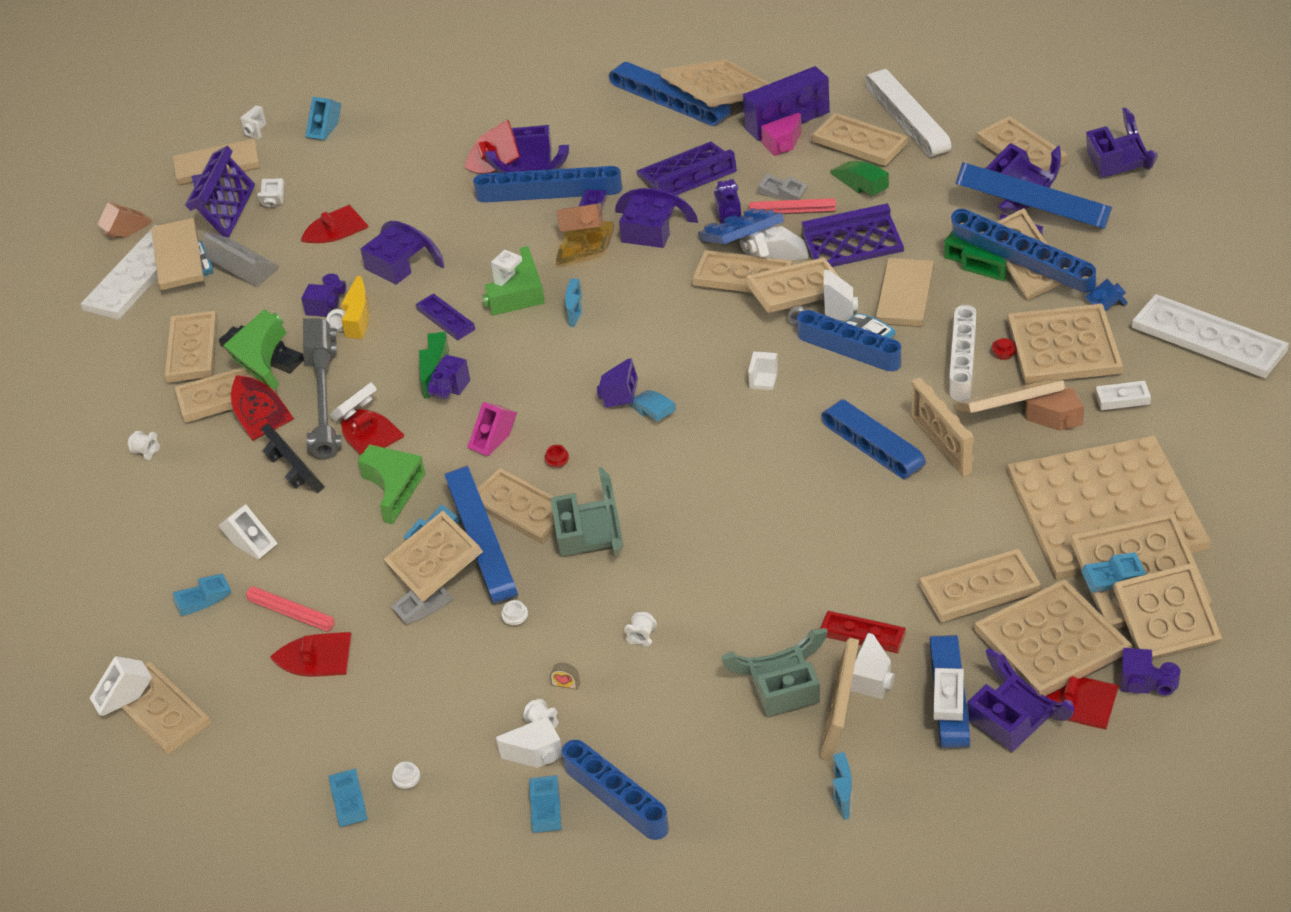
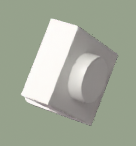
[240,105,266,140]
[257,178,285,207]
[491,250,522,286]

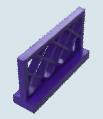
[637,141,737,195]
[185,145,255,237]
[801,203,904,267]

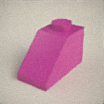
[761,113,802,156]
[467,402,517,456]

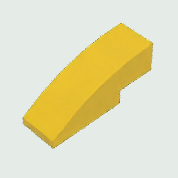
[341,276,370,339]

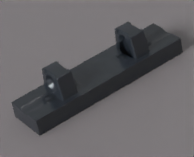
[218,325,304,374]
[261,422,325,493]

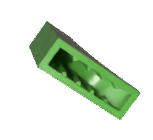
[482,246,545,316]
[223,309,287,390]
[358,445,426,524]

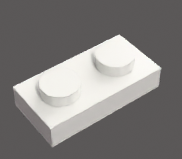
[740,232,769,257]
[1095,381,1151,410]
[329,382,377,422]
[934,668,964,721]

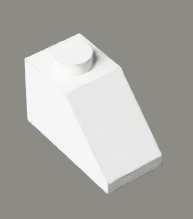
[760,226,808,260]
[824,270,858,321]
[218,504,278,559]
[851,633,895,699]
[90,656,152,716]
[496,716,563,768]

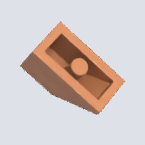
[98,202,152,238]
[557,203,604,232]
[1025,387,1084,431]

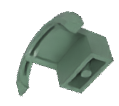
[550,467,623,557]
[722,628,828,717]

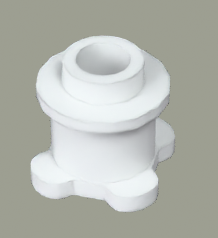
[128,431,160,461]
[624,612,657,647]
[523,699,559,728]

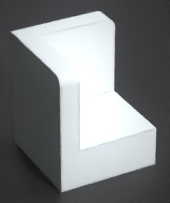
[748,351,778,390]

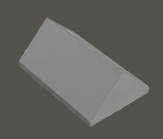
[204,232,279,287]

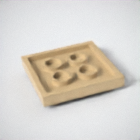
[384,511,483,602]
[1113,563,1222,659]

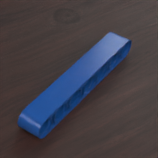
[609,61,731,126]
[955,162,1112,229]
[473,166,623,203]
[951,208,1097,293]
[444,465,518,604]

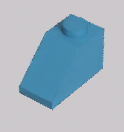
[305,97,341,140]

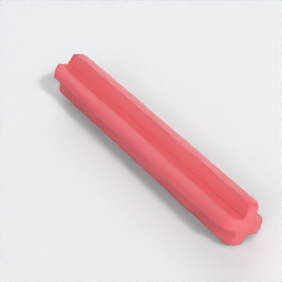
[749,198,836,214]
[246,586,335,631]

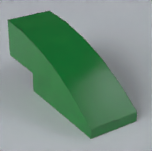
[830,161,889,196]
[944,230,1006,282]
[419,331,449,399]

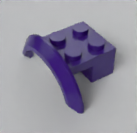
[1086,107,1158,178]
[485,125,569,173]
[985,143,1061,215]
[615,188,698,248]
[360,220,445,285]
[967,649,1074,752]

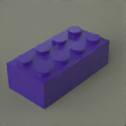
[743,66,830,141]

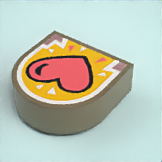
[550,663,580,690]

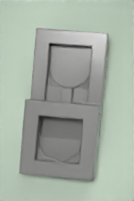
[757,173,808,200]
[391,586,453,624]

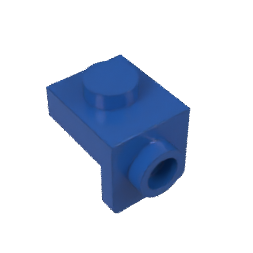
[1085,278,1128,311]

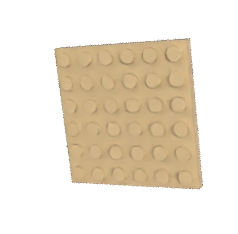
[1007,435,1211,580]

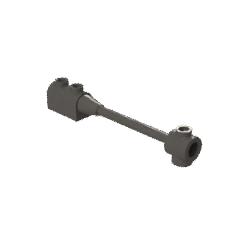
[303,318,341,459]

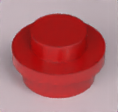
[992,338,1016,360]
[544,445,569,467]

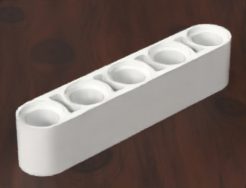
[950,305,976,401]

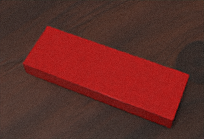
[820,611,906,654]

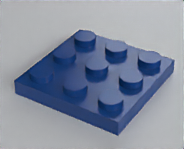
[698,208,784,244]

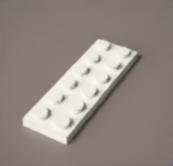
[81,225,158,320]
[1132,294,1289,379]

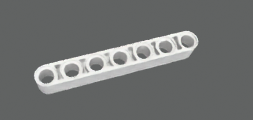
[865,69,951,158]

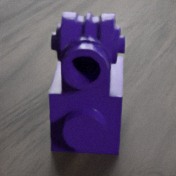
[714,179,741,224]
[301,273,346,317]
[428,354,470,399]
[1121,648,1181,696]

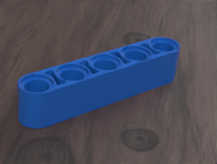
[797,310,902,372]
[821,399,926,479]
[930,635,970,748]
[562,740,669,840]

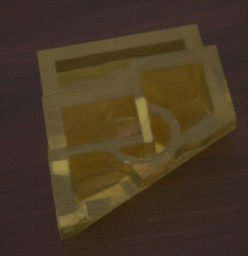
[556,221,614,265]

